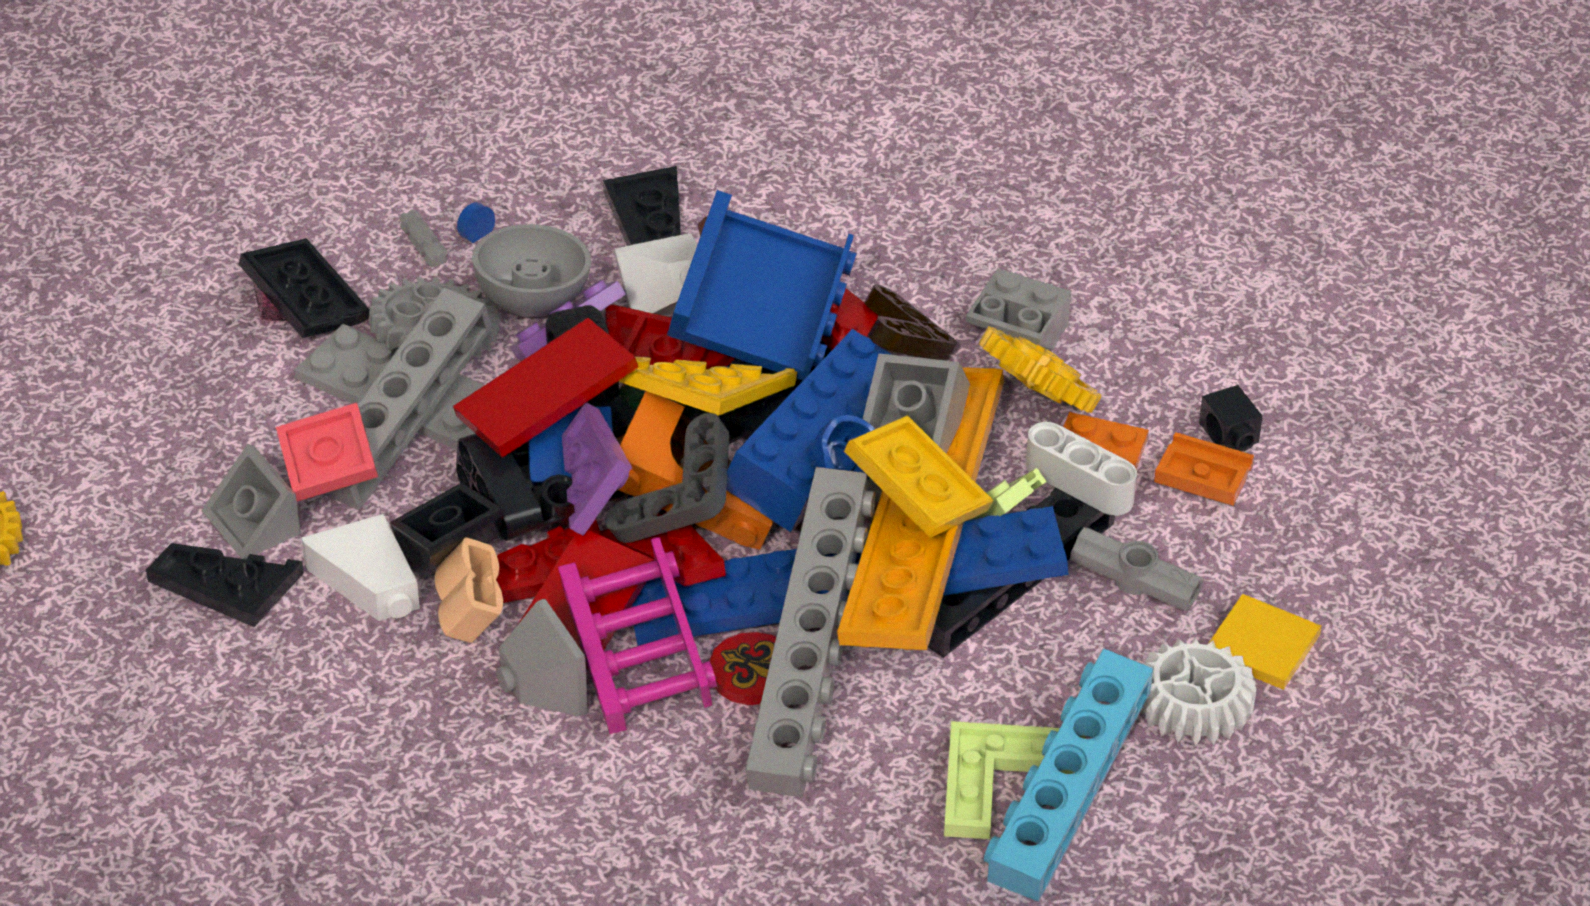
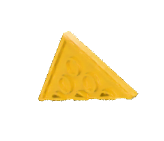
[618,357,797,416]

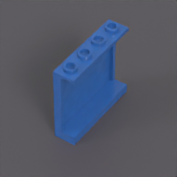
[667,190,857,380]

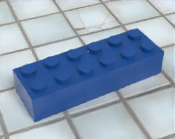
[726,329,892,533]

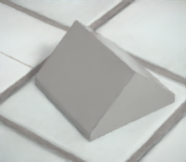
[202,444,301,559]

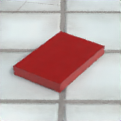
[518,530,654,670]

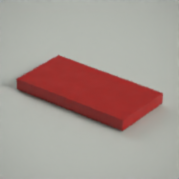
[453,318,639,458]

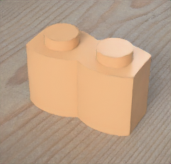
[435,537,503,643]

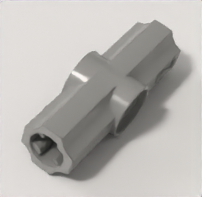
[1070,527,1204,611]

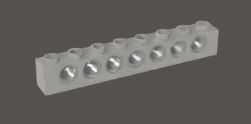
[745,467,876,798]

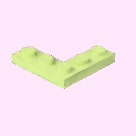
[944,721,1086,839]

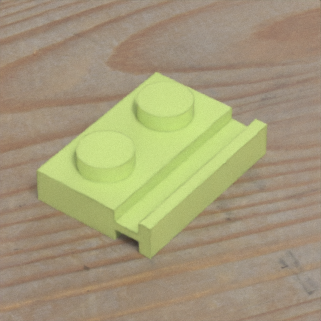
[970,468,1047,520]

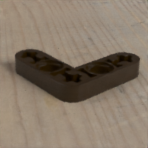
[864,284,957,361]

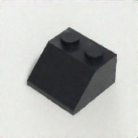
[390,482,504,578]

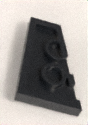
[146,543,304,627]

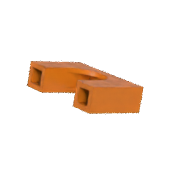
[618,391,773,550]

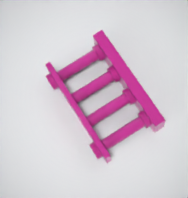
[558,537,717,734]

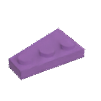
[510,279,626,360]
[562,403,632,536]

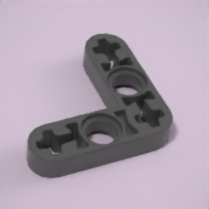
[605,413,729,543]

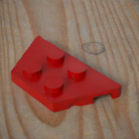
[605,304,735,369]

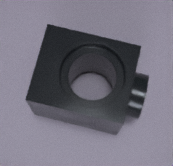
[1199,385,1262,451]

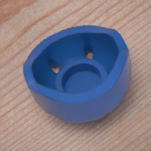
[813,415,875,480]

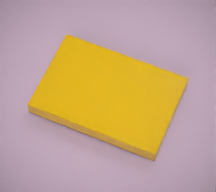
[844,415,993,538]

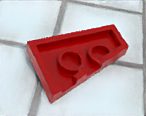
[496,519,602,603]

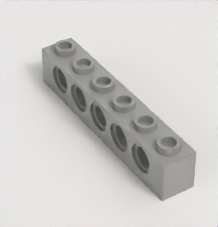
[323,288,492,510]

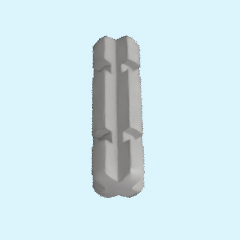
[399,209,448,267]

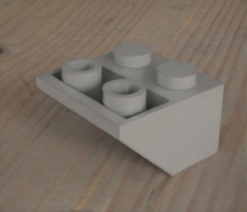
[965,268,1071,350]

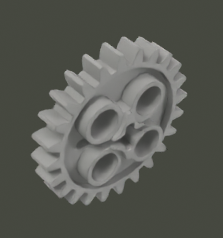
[369,277,500,357]

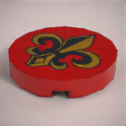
[709,632,776,705]

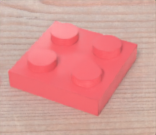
[276,403,378,502]

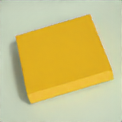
[1207,594,1322,690]

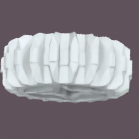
[1139,637,1256,746]

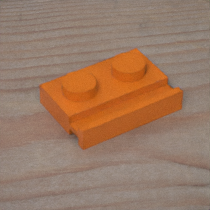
[1154,432,1254,506]

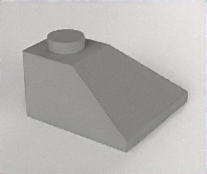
[496,599,588,716]

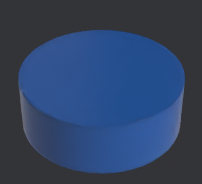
[457,202,495,243]

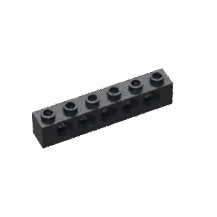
[928,487,1115,658]

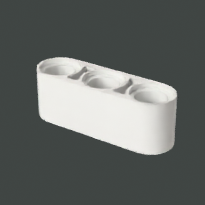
[1026,422,1137,516]

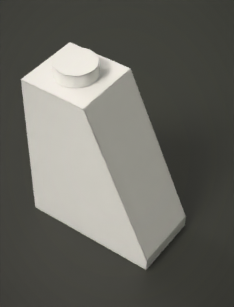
[302,514,420,621]

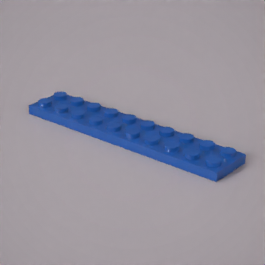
[632,506,1069,646]

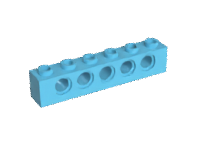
[984,648,1153,902]

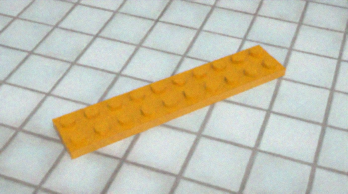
[837,367,1004,650]

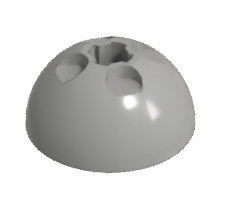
[472,224,591,317]

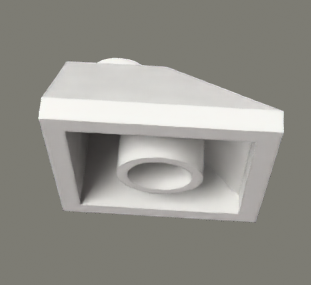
[614,233,698,316]

